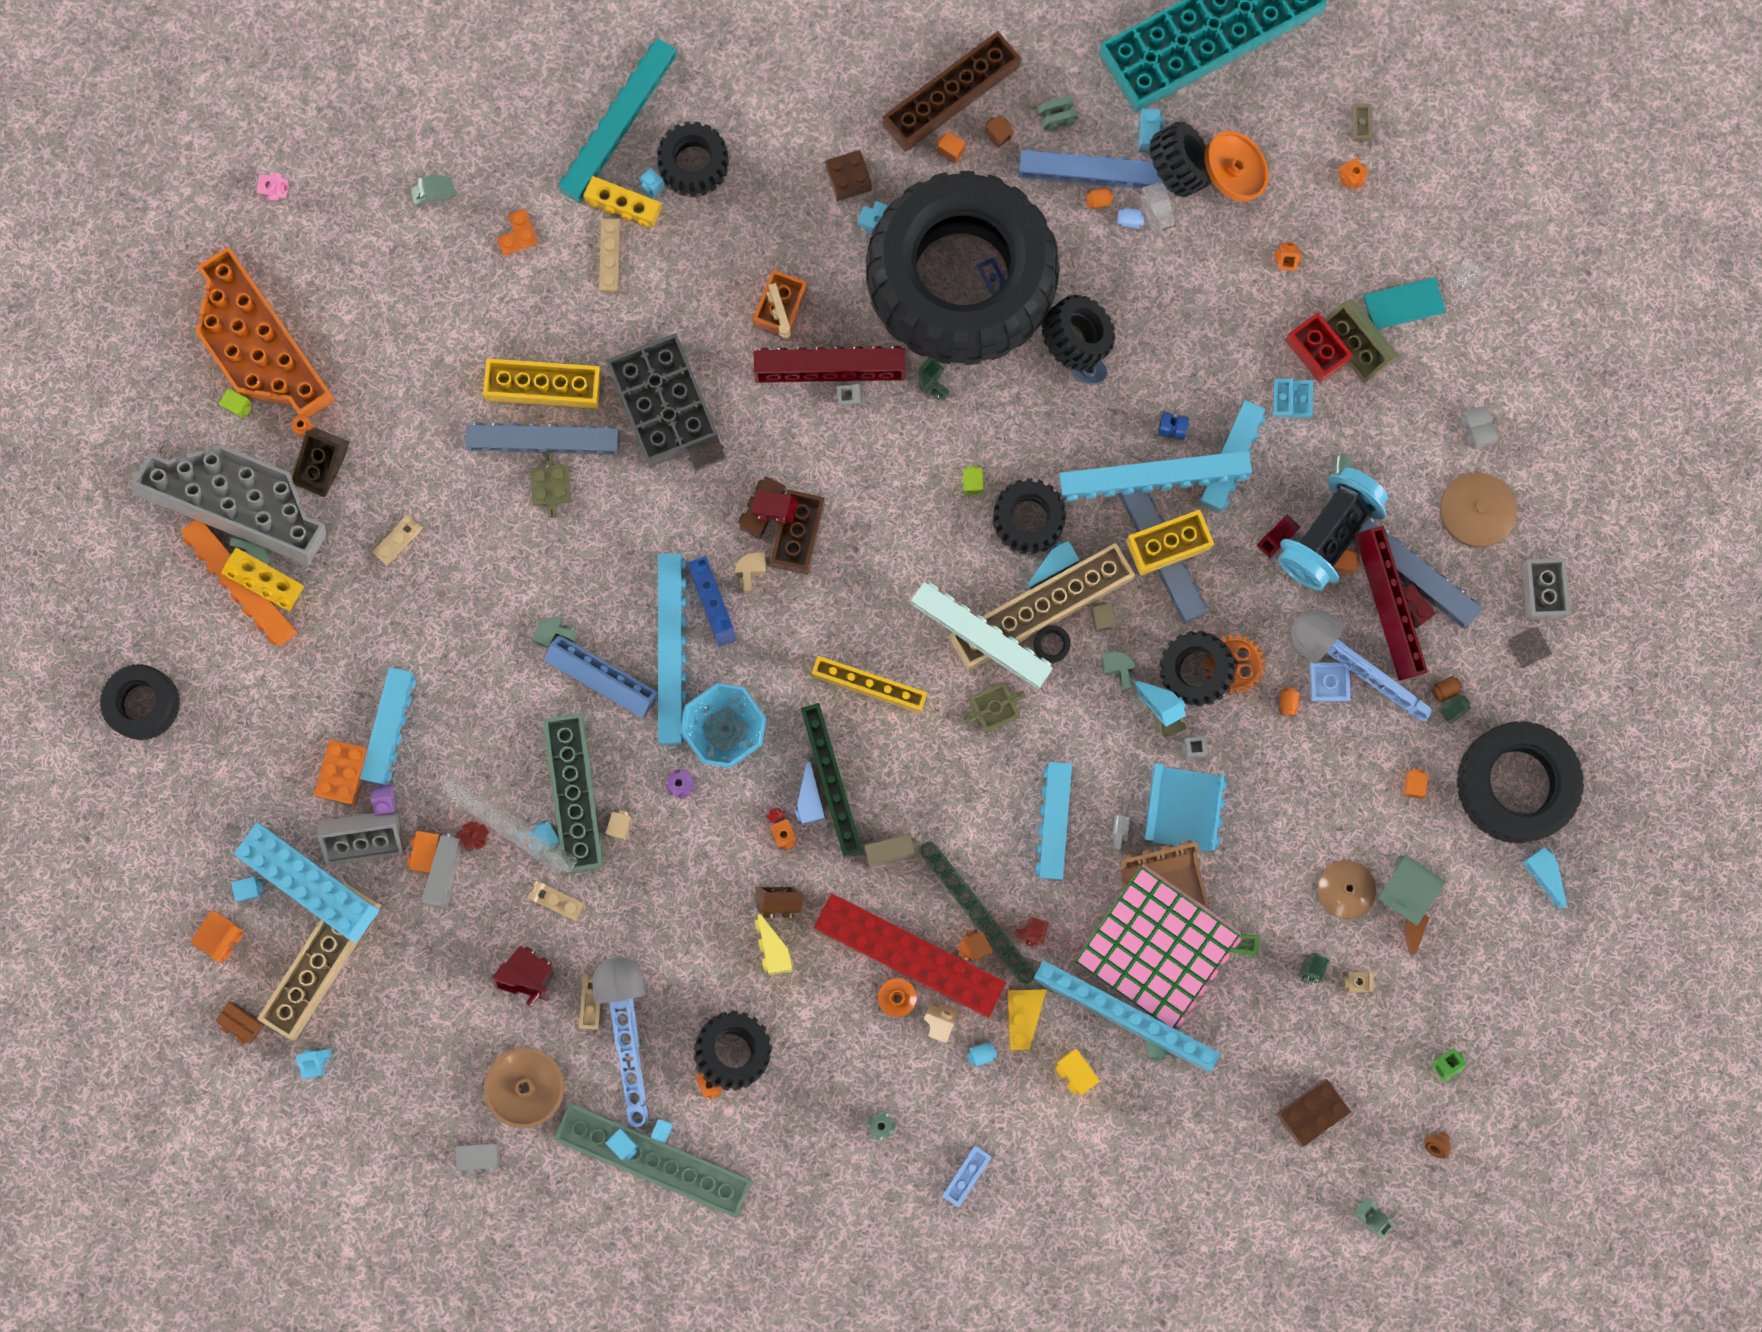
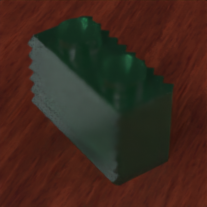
[1298,953,1330,985]

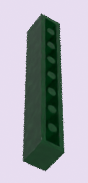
[801,703,862,859]

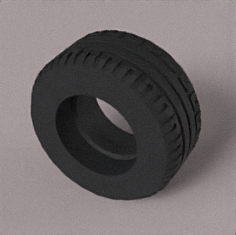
[100,664,180,740]

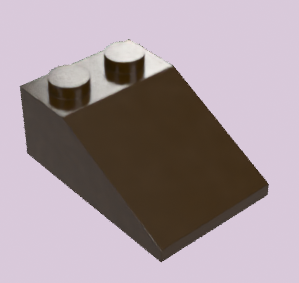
[292,428,349,497]

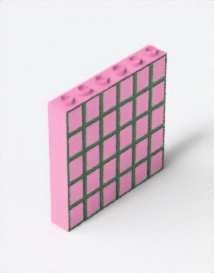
[1074,864,1241,1029]

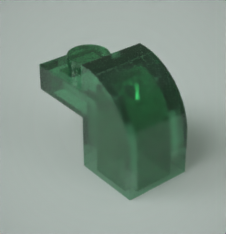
[918,357,950,401]

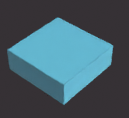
[651,1119,673,1143]

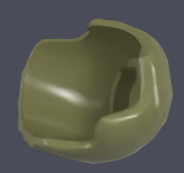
[1157,717,1188,737]

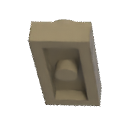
[1352,104,1372,142]

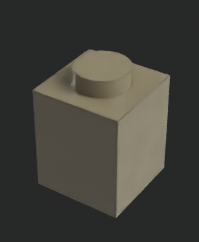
[1091,602,1116,633]

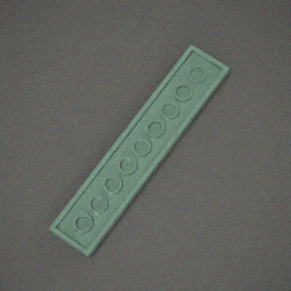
[554,1103,752,1218]

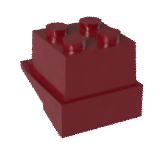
[492,946,554,1008]

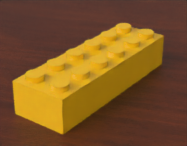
[483,358,602,409]

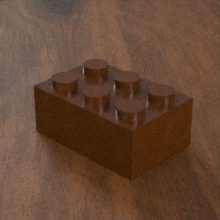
[1276,1079,1351,1147]

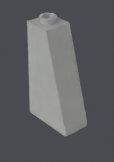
[422,833,463,909]

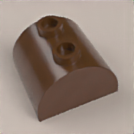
[756,887,803,918]

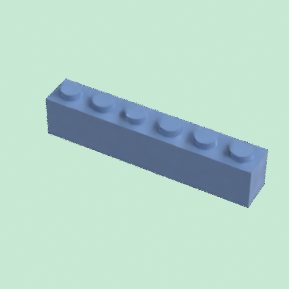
[544,635,658,718]

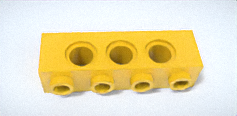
[584,176,662,228]
[221,547,305,612]

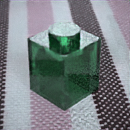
[1438,693,1471,725]

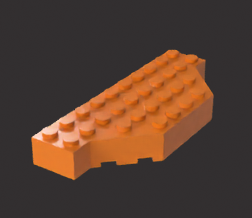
[195,246,335,418]

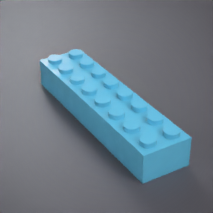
[234,822,380,943]

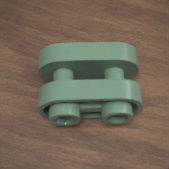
[1037,96,1078,131]

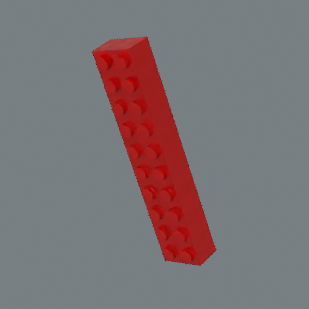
[813,893,1007,1018]

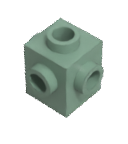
[866,1111,896,1141]

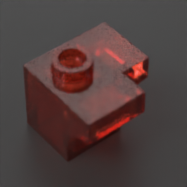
[1013,917,1049,948]

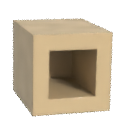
[606,810,632,841]

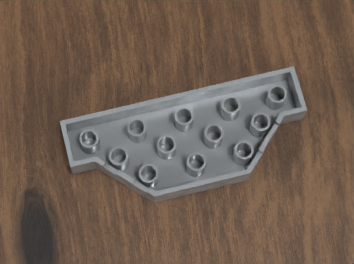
[131,445,326,566]

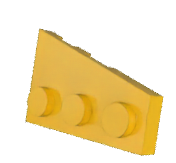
[1007,989,1047,1050]

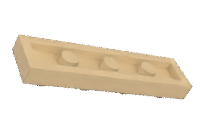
[599,219,620,292]

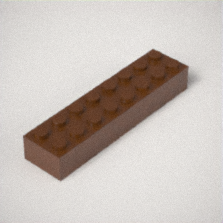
[882,31,1021,152]

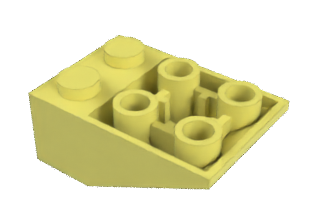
[755,914,793,975]

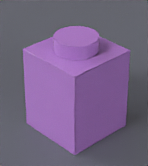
[371,784,396,815]

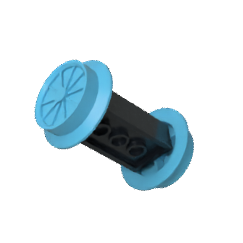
[1278,468,1388,591]

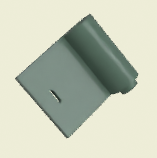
[1377,854,1445,926]

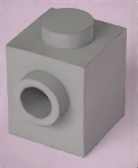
[1180,736,1208,760]

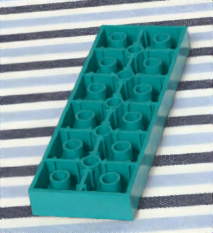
[1099,0,1327,113]

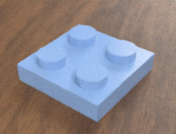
[1309,663,1351,702]

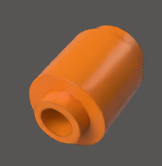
[1085,187,1114,209]
[291,416,314,439]
[1279,688,1300,716]

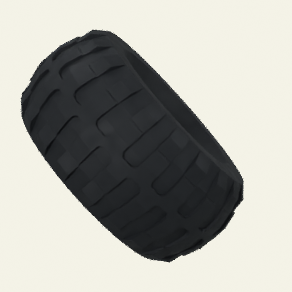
[866,170,1060,365]

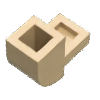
[735,552,767,594]

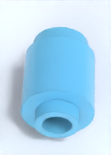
[967,1042,997,1067]

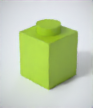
[219,388,252,419]
[963,465,984,495]

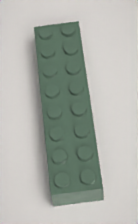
[543,713,605,875]

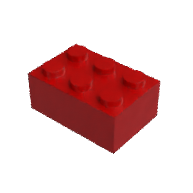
[1285,312,1353,383]

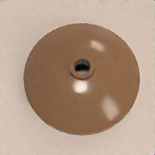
[1317,861,1376,919]

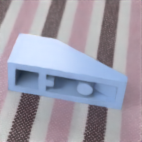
[795,762,825,826]

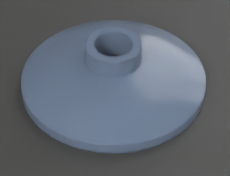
[1070,361,1107,385]

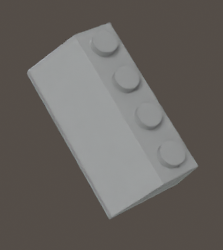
[317,810,404,866]

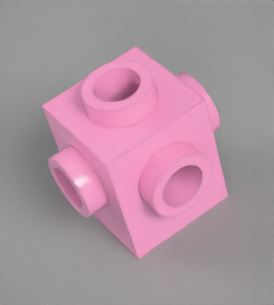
[257,173,289,201]

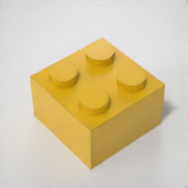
[1054,1048,1100,1096]

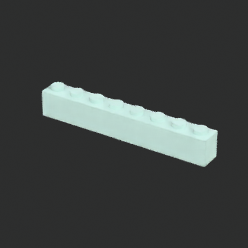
[911,582,1053,690]

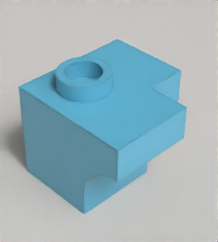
[857,201,889,235]
[296,1048,332,1079]

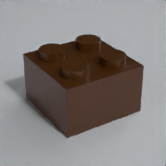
[825,150,872,201]

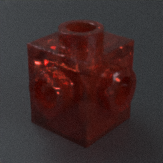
[456,821,489,851]

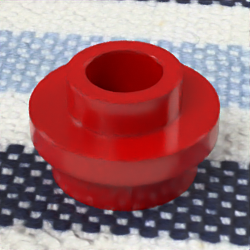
[766,808,785,822]

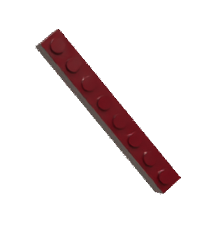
[1354,525,1428,681]

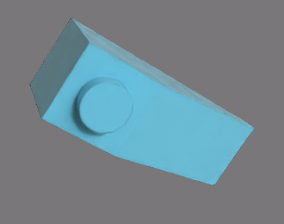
[1027,541,1080,590]
[1134,680,1186,727]
[1522,847,1567,909]

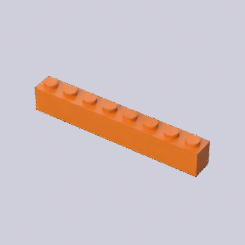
[180,520,298,647]

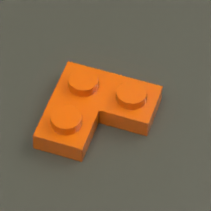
[497,209,538,256]

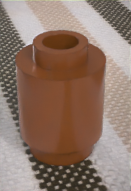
[1431,676,1462,702]

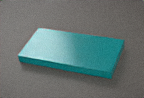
[1363,277,1446,330]

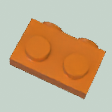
[191,911,245,963]

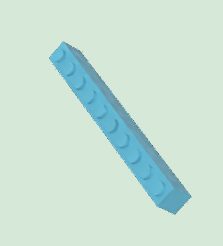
[1058,451,1252,502]
[658,554,686,746]
[1034,960,1221,1074]

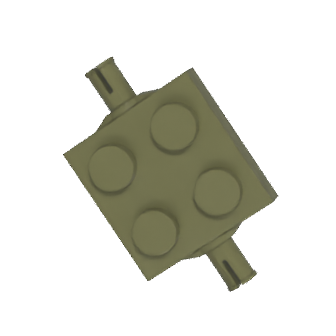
[530,454,571,518]
[964,682,1026,733]

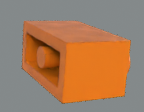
[407,831,441,874]

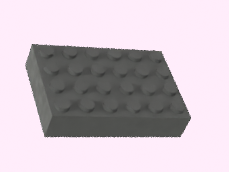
[606,333,719,468]

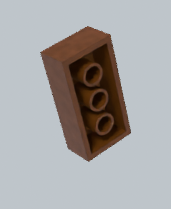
[770,489,825,575]

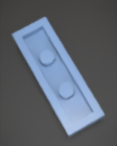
[942,1146,991,1207]

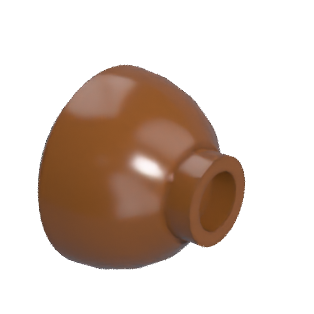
[1424,1131,1451,1159]

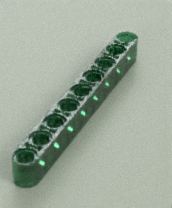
[920,842,1035,985]

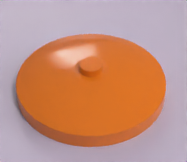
[1204,131,1269,202]

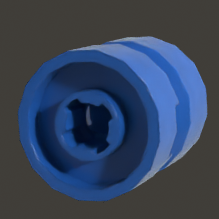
[1158,412,1189,441]

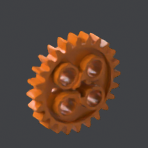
[1203,634,1266,696]

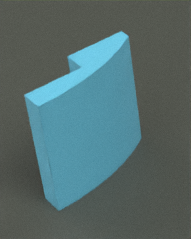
[1273,378,1314,418]

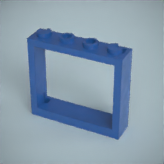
[688,556,737,647]

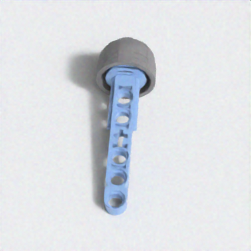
[1291,610,1432,721]
[592,957,648,1127]

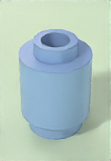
[1117,208,1145,229]

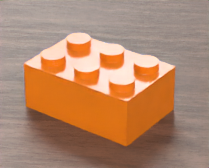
[753,269,808,339]
[314,739,368,807]

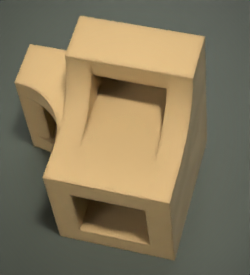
[924,1003,958,1043]

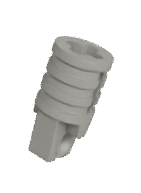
[1111,815,1131,851]

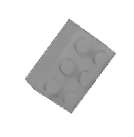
[1521,558,1570,620]

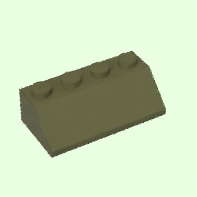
[1325,298,1399,383]

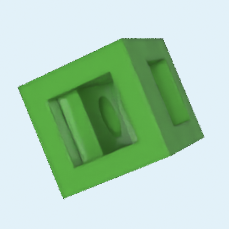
[1432,1048,1466,1083]

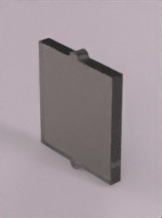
[686,435,726,471]
[1507,626,1552,668]

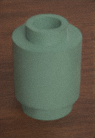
[1333,453,1352,475]

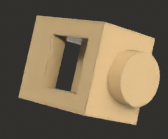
[1343,972,1374,993]

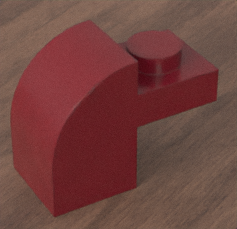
[1257,514,1301,558]

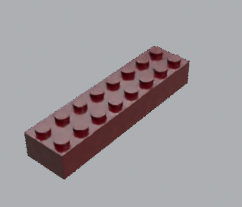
[753,346,906,383]

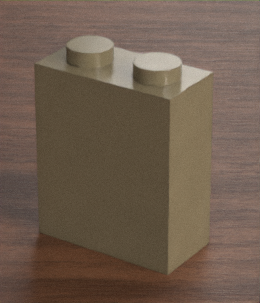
[864,834,917,868]

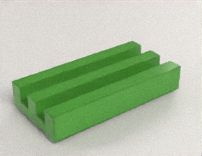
[1228,934,1259,956]

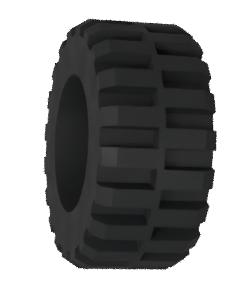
[657,121,729,197]
[1149,122,1212,197]
[1042,295,1115,370]
[993,478,1066,554]
[1159,631,1236,707]
[694,1011,772,1091]

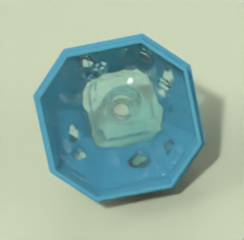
[680,683,767,768]

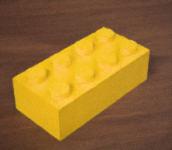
[1126,510,1214,576]

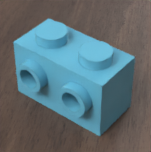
[1139,109,1163,152]

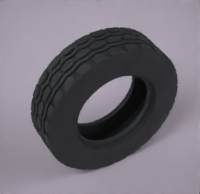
[1457,721,1584,843]

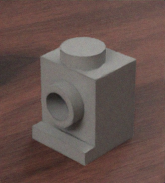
[834,383,863,405]

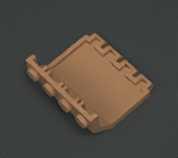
[1119,840,1209,908]

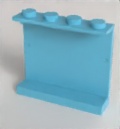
[1143,763,1227,852]

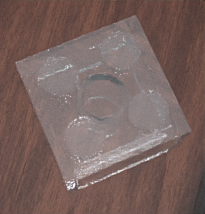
[1140,181,1176,233]

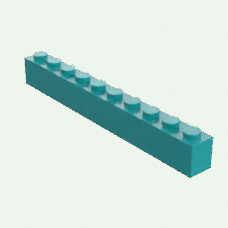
[559,38,677,204]

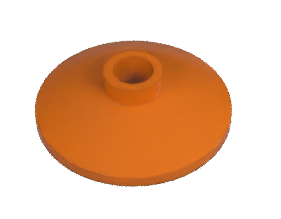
[878,978,917,1018]

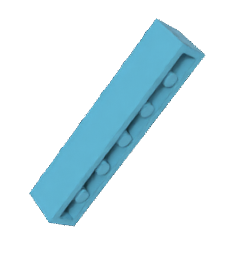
[1199,400,1266,513]
[360,667,416,785]
[1035,762,1072,881]

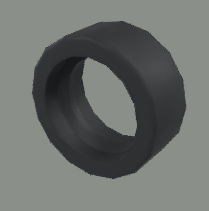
[1033,625,1071,663]

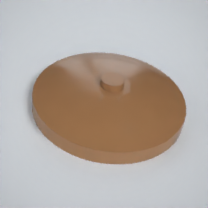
[1440,473,1517,547]
[484,1048,564,1128]

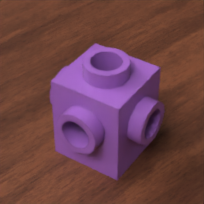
[665,769,696,799]

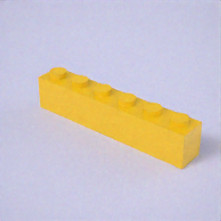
[811,656,928,714]

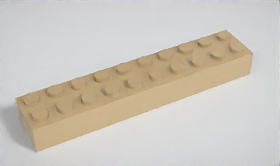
[949,543,1135,671]

